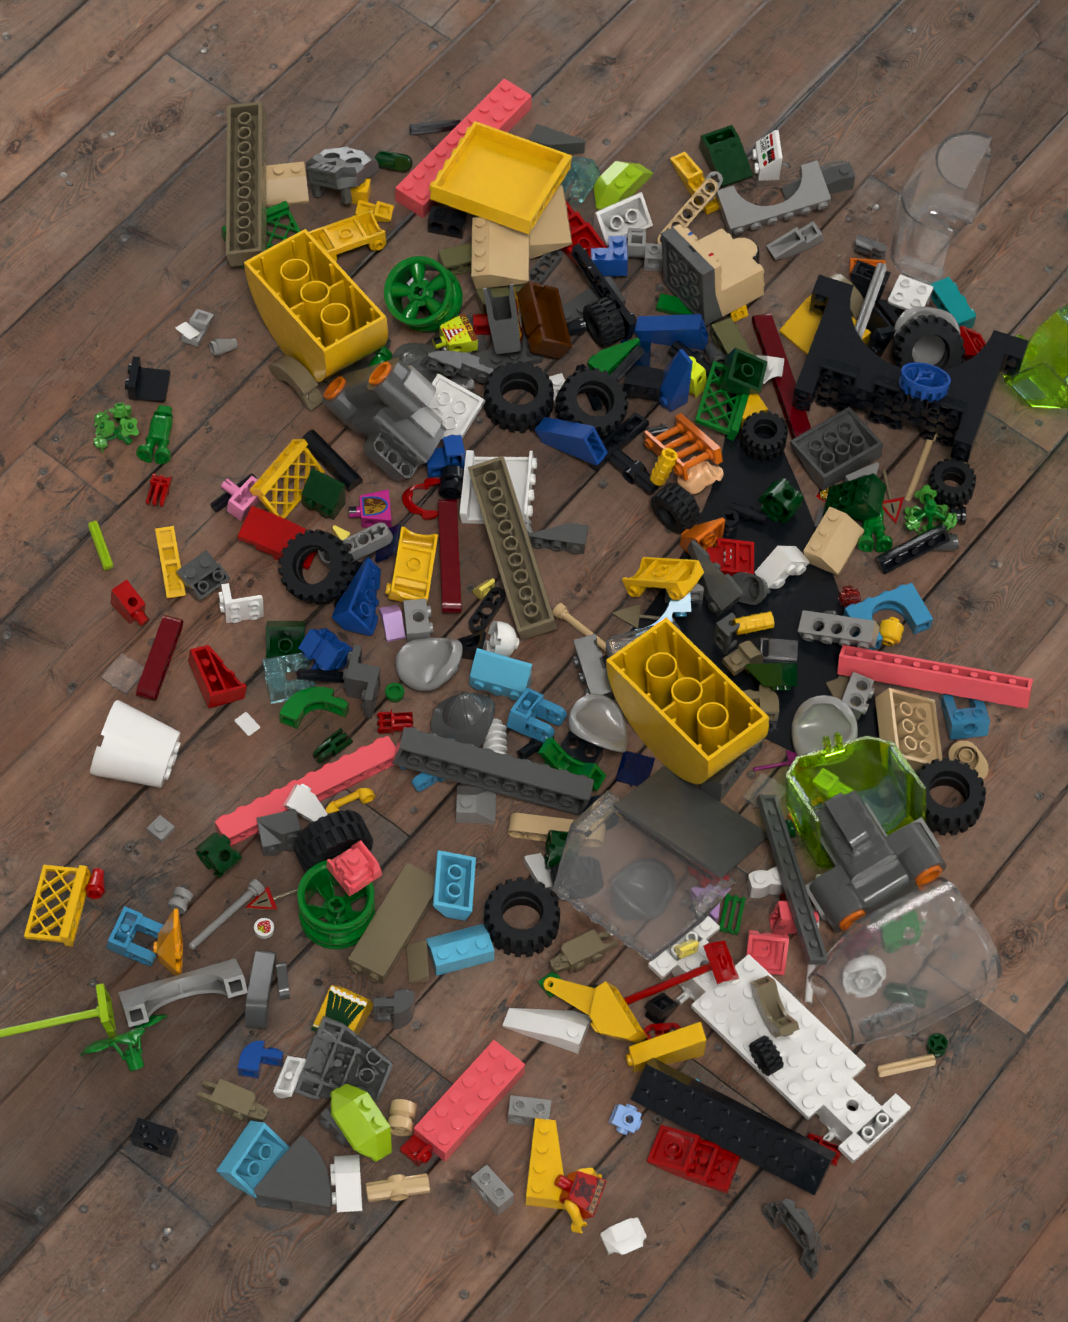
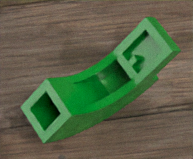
[279,687,349,729]
[538,737,606,791]

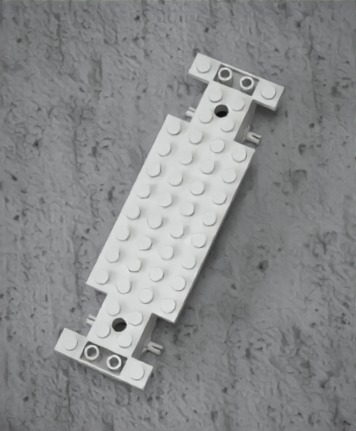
[648,913,911,1163]

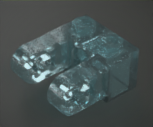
[561,156,601,203]
[262,653,316,704]

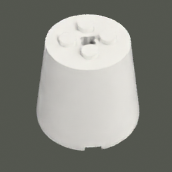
[90,700,181,788]

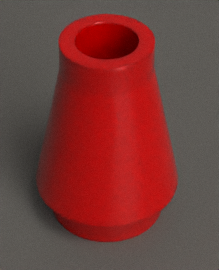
[85,868,105,899]

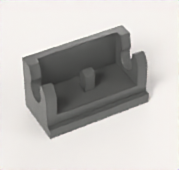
[713,613,740,655]

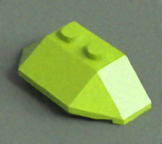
[593,161,653,211]
[330,1083,392,1162]

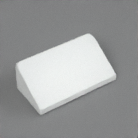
[523,853,553,890]
[273,1056,306,1099]

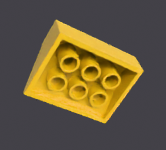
[779,294,871,355]

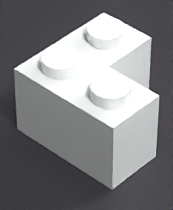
[754,546,810,589]
[330,1155,362,1212]

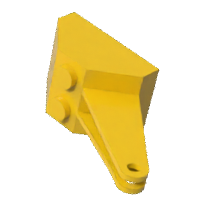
[544,977,647,1044]

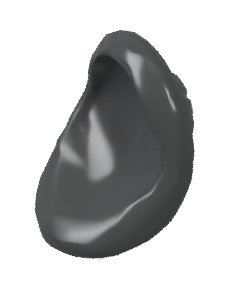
[431,692,495,748]

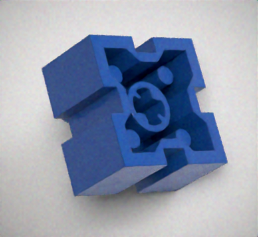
[298,628,353,671]

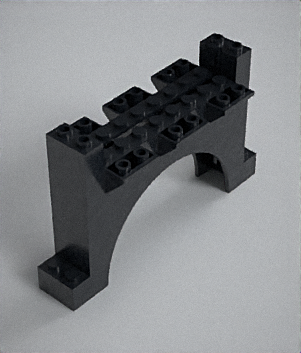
[792,275,1029,463]

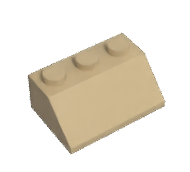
[266,162,309,207]
[803,507,864,575]

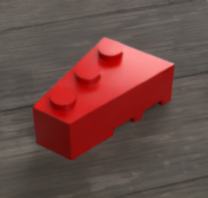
[188,645,247,709]

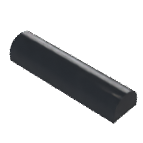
[586,412,649,471]
[302,430,363,492]
[875,523,950,574]

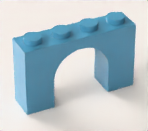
[843,583,933,650]

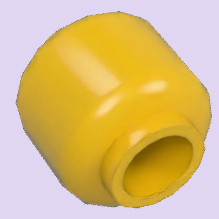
[879,617,904,647]

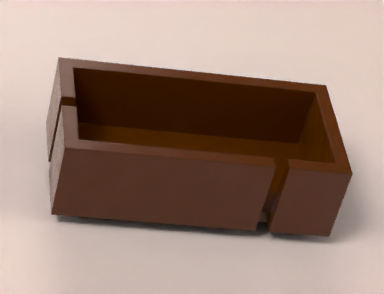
[517,281,572,359]

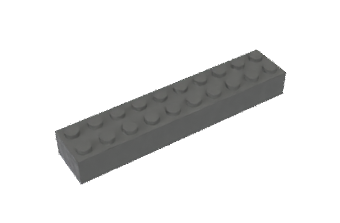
[392,727,594,816]

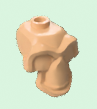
[677,456,724,495]

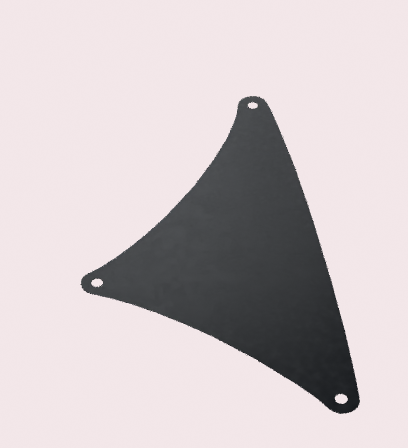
[602,394,902,809]

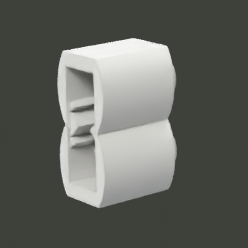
[746,867,785,898]

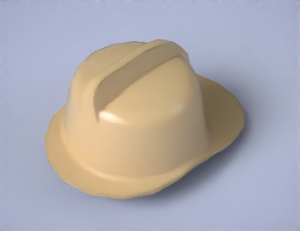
[948,741,989,779]

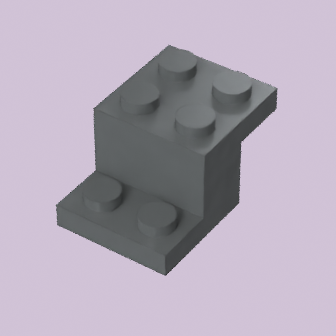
[343,645,380,719]

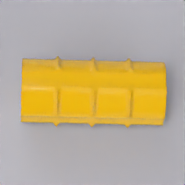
[650,448,678,486]
[733,611,774,635]

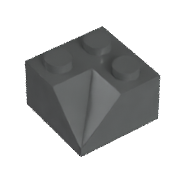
[256,809,301,856]

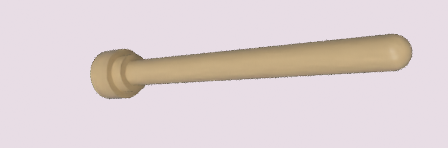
[905,432,939,501]
[552,603,617,656]

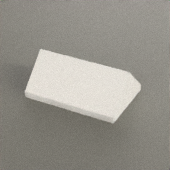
[593,192,653,246]

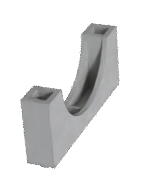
[715,161,831,235]
[118,958,248,1027]

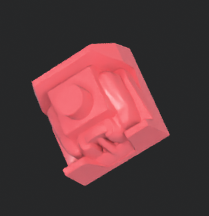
[326,841,382,897]
[745,930,789,975]

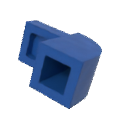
[238,1041,284,1079]

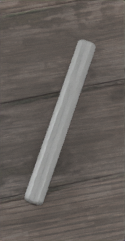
[855,263,887,338]

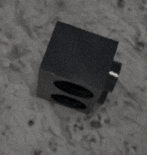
[428,206,467,239]
[560,731,604,765]

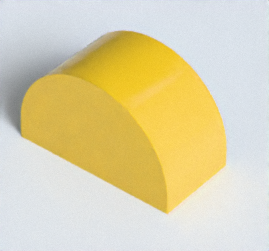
[244,229,388,382]
[606,618,769,784]

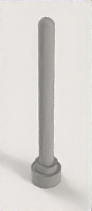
[188,879,265,950]

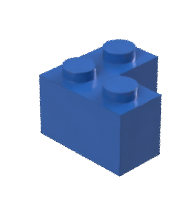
[591,235,628,276]
[425,435,465,478]

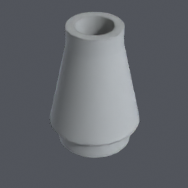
[209,338,238,357]

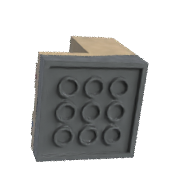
[661,224,765,326]

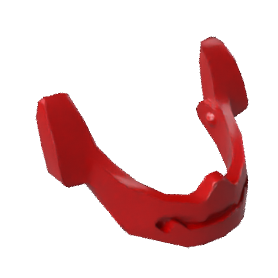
[402,478,440,520]

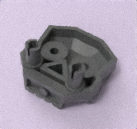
[306,147,379,204]

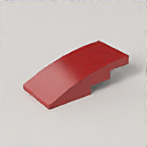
[561,201,607,267]
[237,506,318,571]
[647,1125,741,1194]

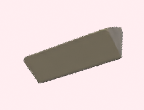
[407,940,429,983]

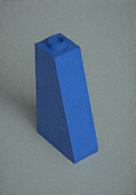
[634,314,709,350]
[534,417,608,466]

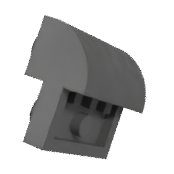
[175,550,231,601]
[373,989,414,1029]

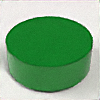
[385,683,404,703]

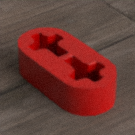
[644,1023,681,1041]

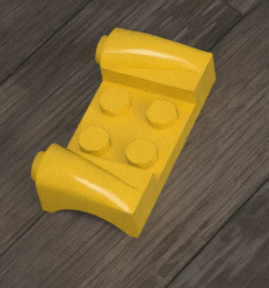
[309,210,386,262]
[385,526,438,602]
[622,557,704,600]

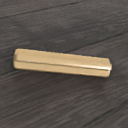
[876,1054,936,1077]

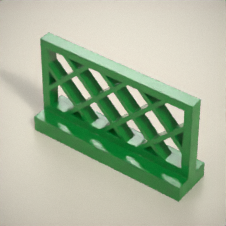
[221,201,301,268]
[694,361,749,441]

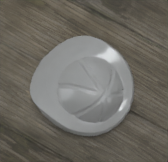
[894,307,960,365]
[396,638,463,691]
[569,694,628,752]
[791,695,858,765]

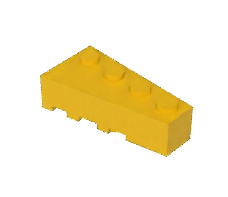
[525,1118,566,1210]

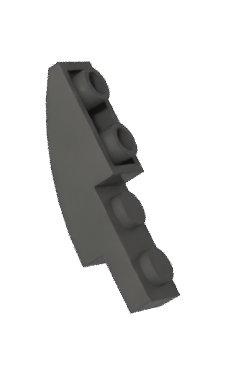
[420,351,495,384]

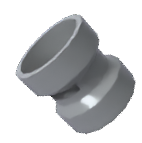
[167,887,193,914]

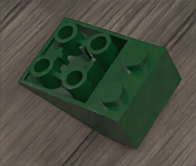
[699,125,753,187]
[822,473,887,520]

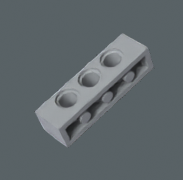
[798,610,880,649]

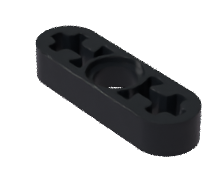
[469,587,505,634]

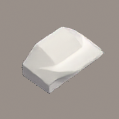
[756,355,784,384]
[600,1218,647,1255]

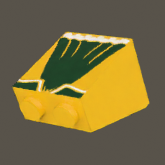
[311,985,373,1035]

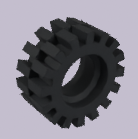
[749,1035,784,1076]

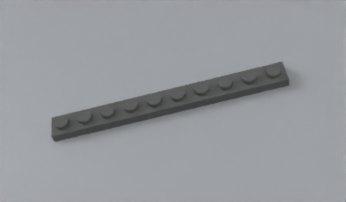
[756,794,828,965]

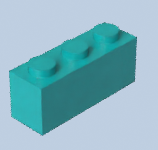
[930,277,976,328]

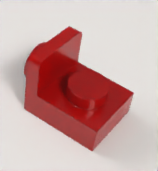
[400,1134,433,1167]

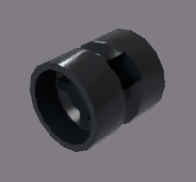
[439,465,464,499]

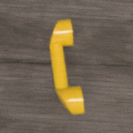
[325,788,375,814]

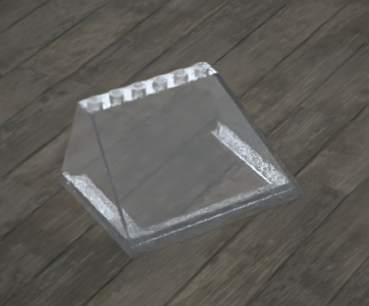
[552,790,738,961]

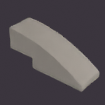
[766,221,825,260]

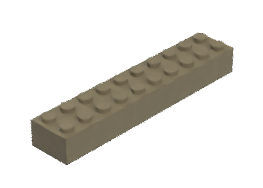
[226,101,267,266]
[468,456,558,641]

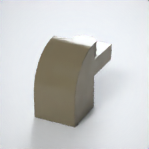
[722,641,764,676]
[743,685,779,721]

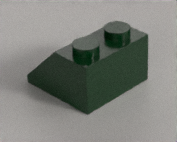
[719,348,768,394]
[301,468,345,520]
[266,621,305,664]
[746,663,798,691]

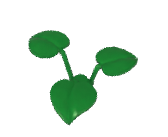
[80,1014,167,1071]

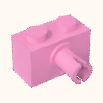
[221,476,261,522]

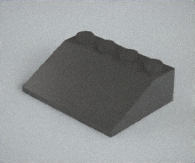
[790,407,883,491]

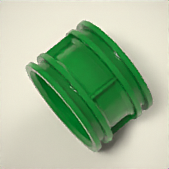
[384,256,463,333]
[297,859,375,950]

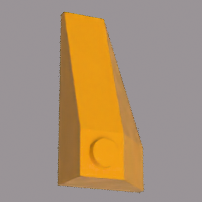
[153,909,183,976]

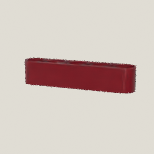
[136,615,183,701]

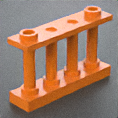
[644,413,723,481]

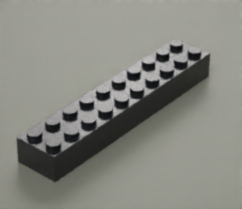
[631,1058,836,1196]

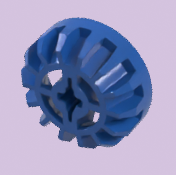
[899,362,951,402]

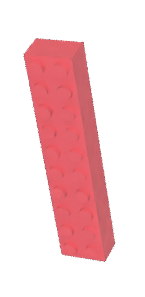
[395,78,532,218]

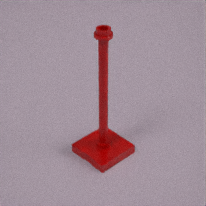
[624,940,739,1005]

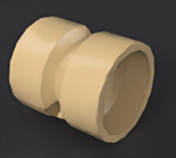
[387,1099,417,1136]

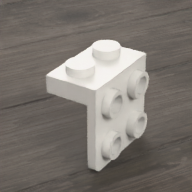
[888,274,933,310]
[218,583,264,623]

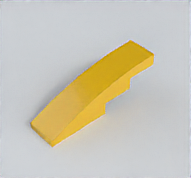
[670,152,719,215]
[155,526,186,599]

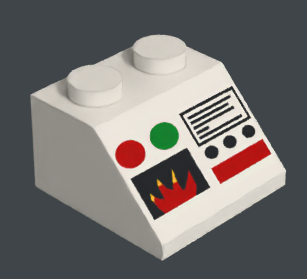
[752,130,783,181]

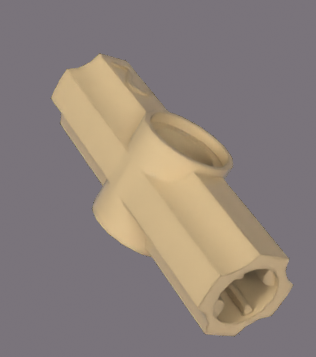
[365,1173,430,1202]

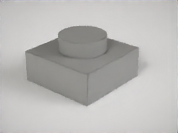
[147,815,175,843]

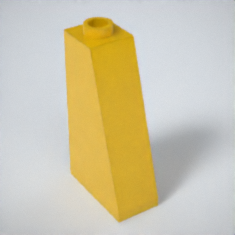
[625,1022,707,1073]

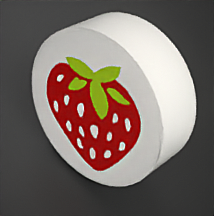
[254,918,274,939]

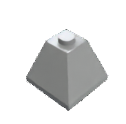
[456,786,496,824]

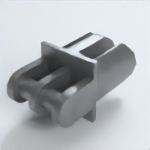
[854,235,887,260]

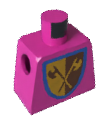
[349,490,392,530]

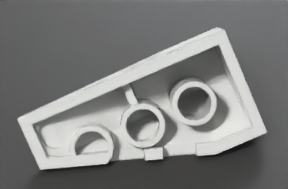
[502,1008,591,1054]

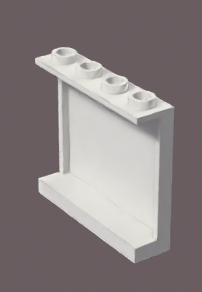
[459,450,537,524]

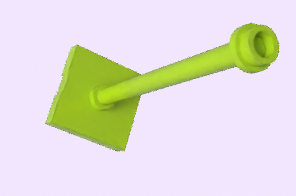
[0,983,117,1038]

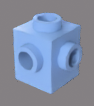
[608,1104,642,1135]

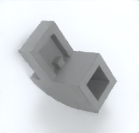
[627,228,646,258]

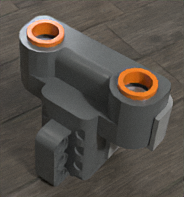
[322,358,446,481]
[805,790,947,933]

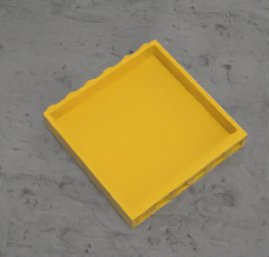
[429,121,572,234]

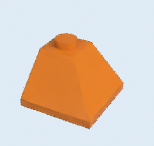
[680,517,725,554]

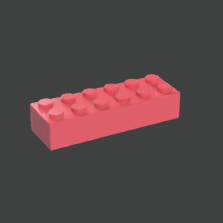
[414,1040,525,1162]

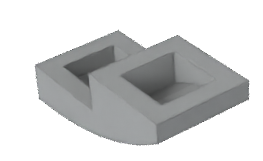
[181,309,214,347]

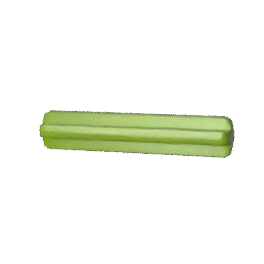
[88,521,113,570]

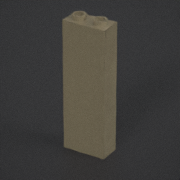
[348,863,435,985]

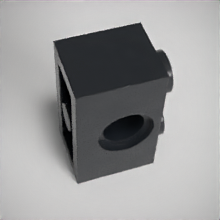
[131,1118,179,1158]

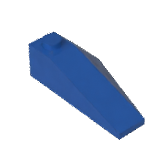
[659,349,693,413]
[332,557,381,636]

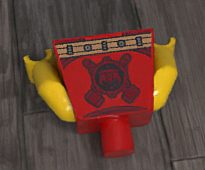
[554,1167,607,1234]

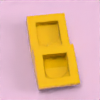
[354,200,394,222]

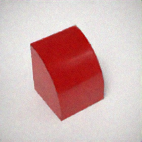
[472,314,491,335]

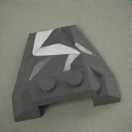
[294,1016,393,1101]
[762,1199,821,1279]

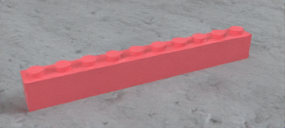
[837,645,1033,709]
[215,736,396,846]

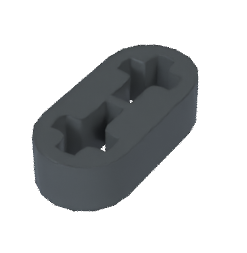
[276,962,290,1000]

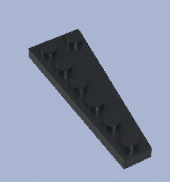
[571,243,637,341]

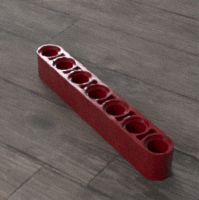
[438,499,461,614]

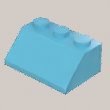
[469,648,532,701]
[433,850,476,921]
[425,924,494,976]
[216,1120,290,1198]

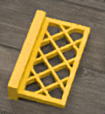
[249,439,325,518]
[24,865,91,947]

